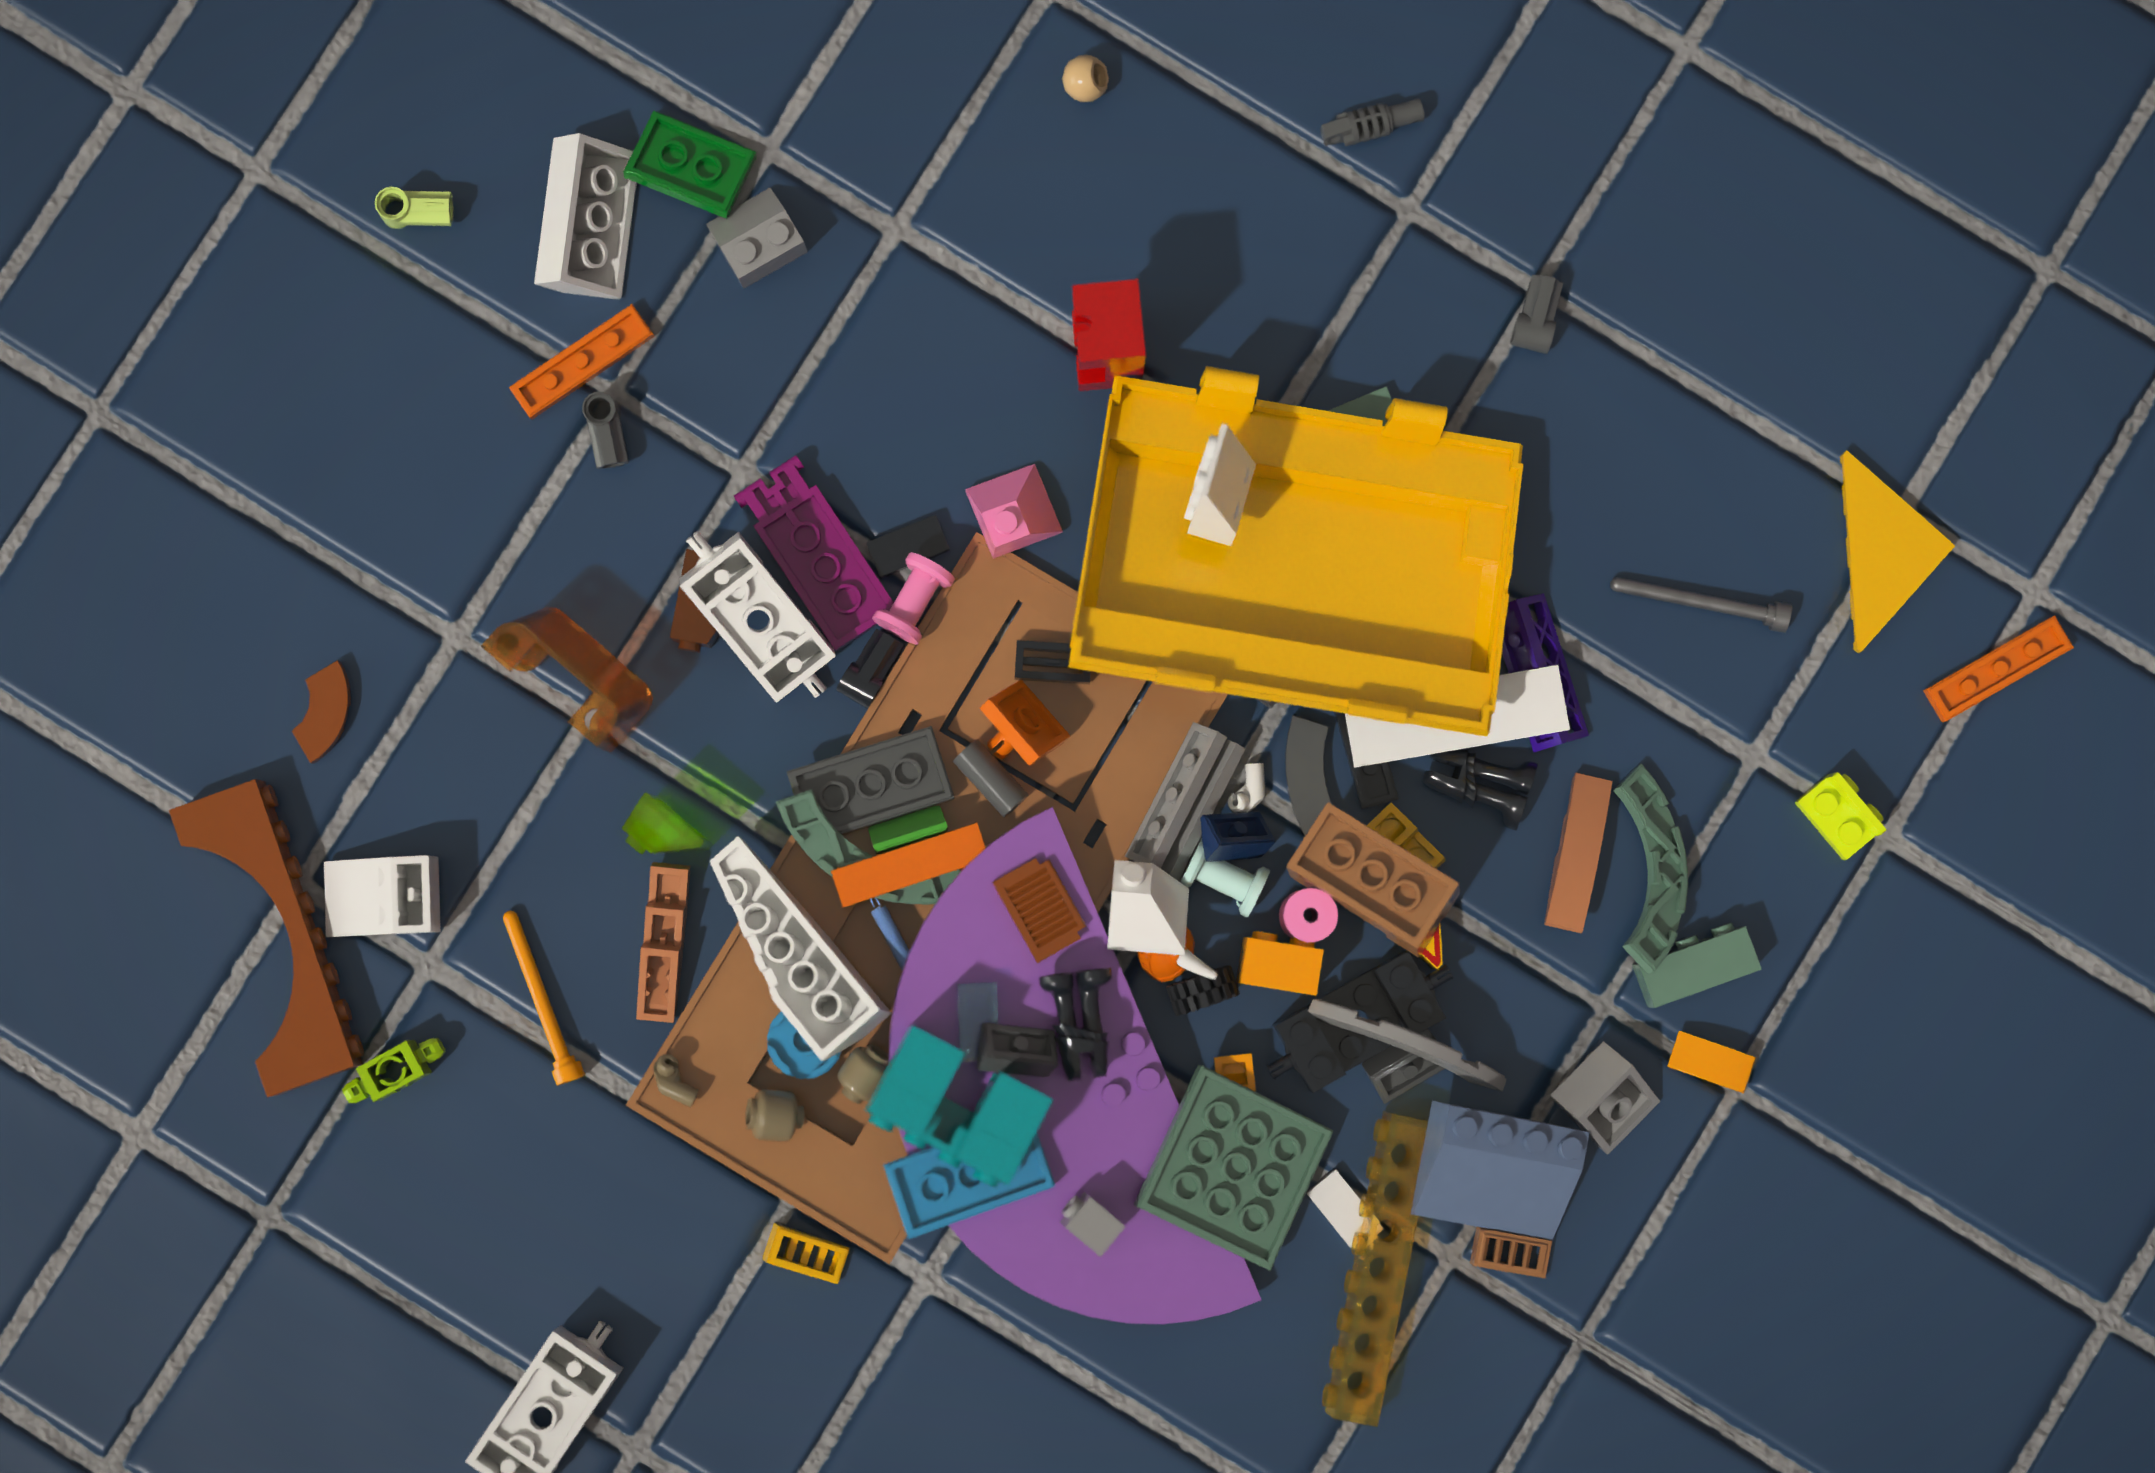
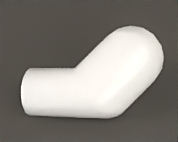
[1228,763,1265,813]

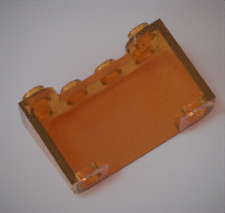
[481,607,653,753]

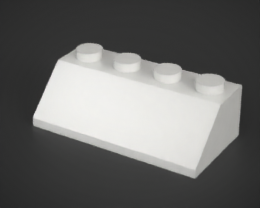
[534,133,636,299]

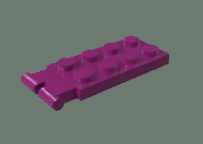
[734,455,894,652]

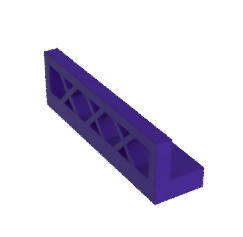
[1502,593,1589,752]

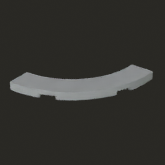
[1308,999,1507,1092]

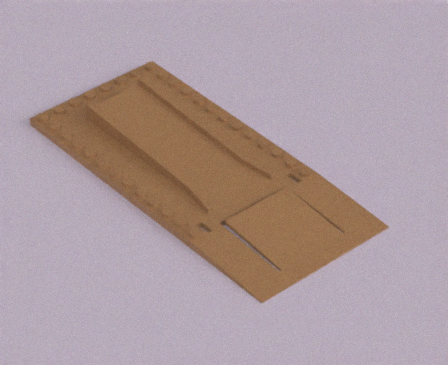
[626,532,1228,1264]

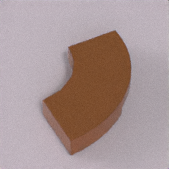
[292,660,351,764]

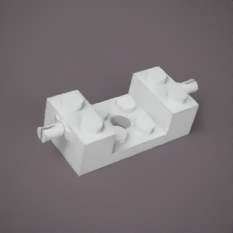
[679,531,836,703]
[465,1321,623,1473]

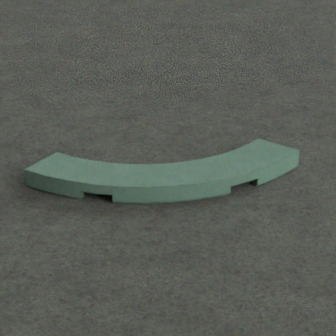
[1613,764,1688,974]
[776,789,961,905]

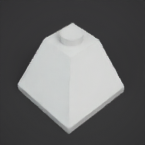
[1108,860,1189,955]

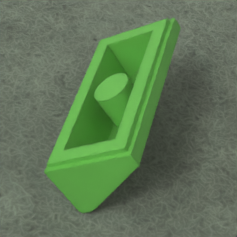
[868,805,948,854]

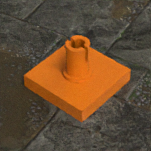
[980,679,1070,766]

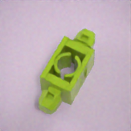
[342,1038,446,1103]

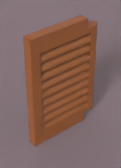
[992,858,1086,963]

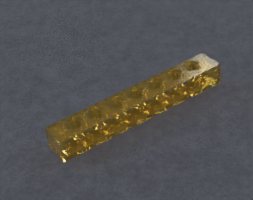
[1322,1111,1428,1427]

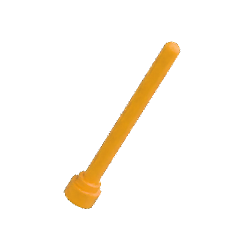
[503,910,585,1086]

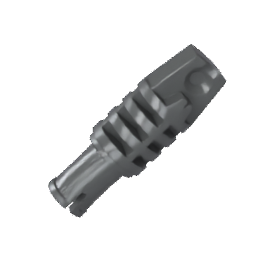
[1320,98,1424,146]

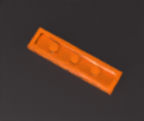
[509,304,655,420]
[1923,615,2074,723]
[831,822,985,907]

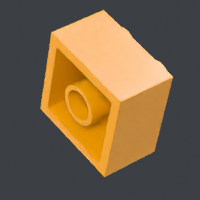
[1236,931,1324,996]

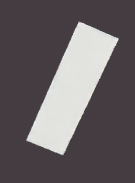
[1345,665,1570,768]

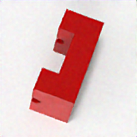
[1072,279,1146,391]

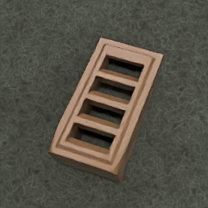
[1470,1227,1552,1278]

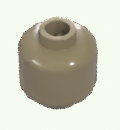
[838,1044,889,1104]
[745,1089,804,1142]

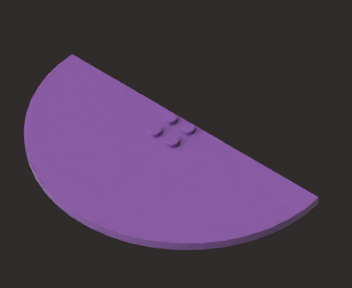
[888,807,1262,1324]

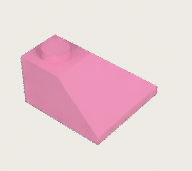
[965,464,1063,559]

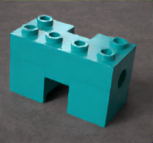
[864,1025,1053,1188]

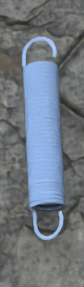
[870,898,909,971]

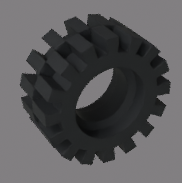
[1166,965,1240,1016]

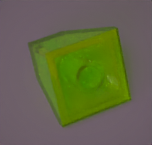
[622,792,713,855]

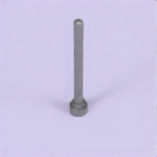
[1610,577,1792,633]

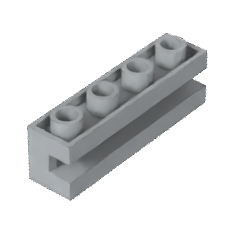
[1125,722,1245,881]

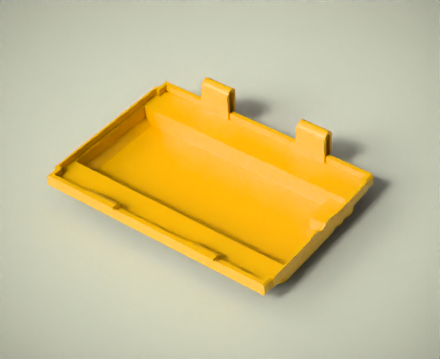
[1068,366,1523,737]

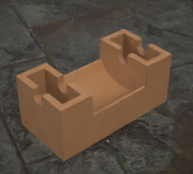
[1286,802,1460,958]

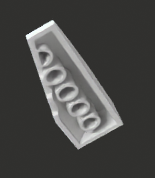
[710,836,891,1061]

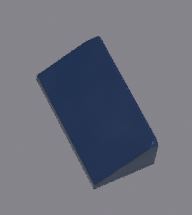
[1200,811,1276,862]

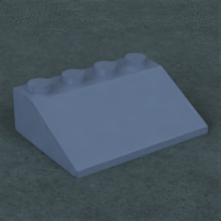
[1410,1100,1590,1240]

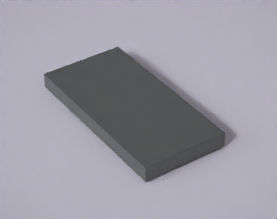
[786,726,955,834]

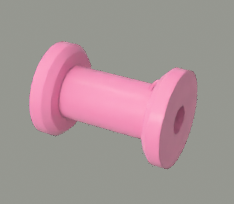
[872,552,955,645]
[1278,888,1338,942]

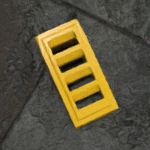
[762,1223,850,1284]

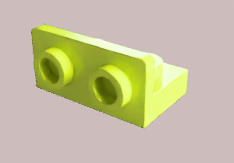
[1794,772,1886,860]

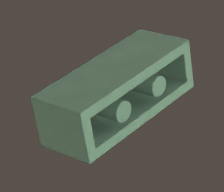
[1632,922,1762,1008]

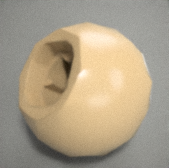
[1062,55,1109,102]

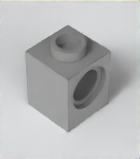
[1060,1192,1125,1257]

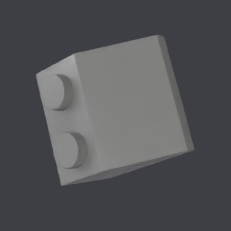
[706,188,808,289]
[1551,1041,1660,1155]

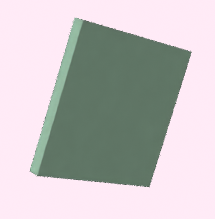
[1134,1065,1334,1271]

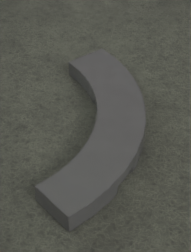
[1285,715,1332,836]

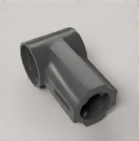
[1510,275,1563,354]
[582,392,630,469]

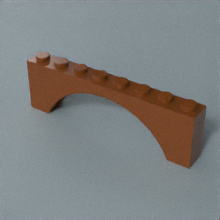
[169,779,364,1098]

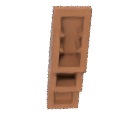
[1544,773,1613,933]
[636,862,691,1023]

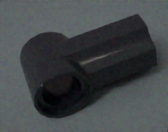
[836,629,904,709]

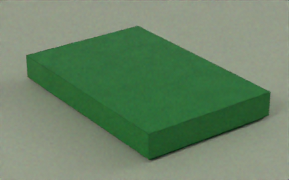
[623,111,757,219]

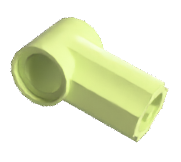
[375,187,453,229]

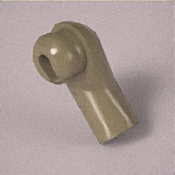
[653,1054,699,1107]

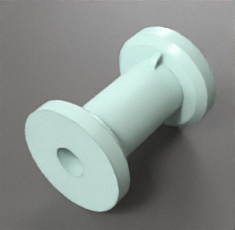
[1180,837,1270,918]

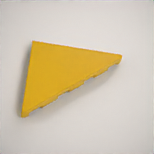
[1840,450,1955,653]

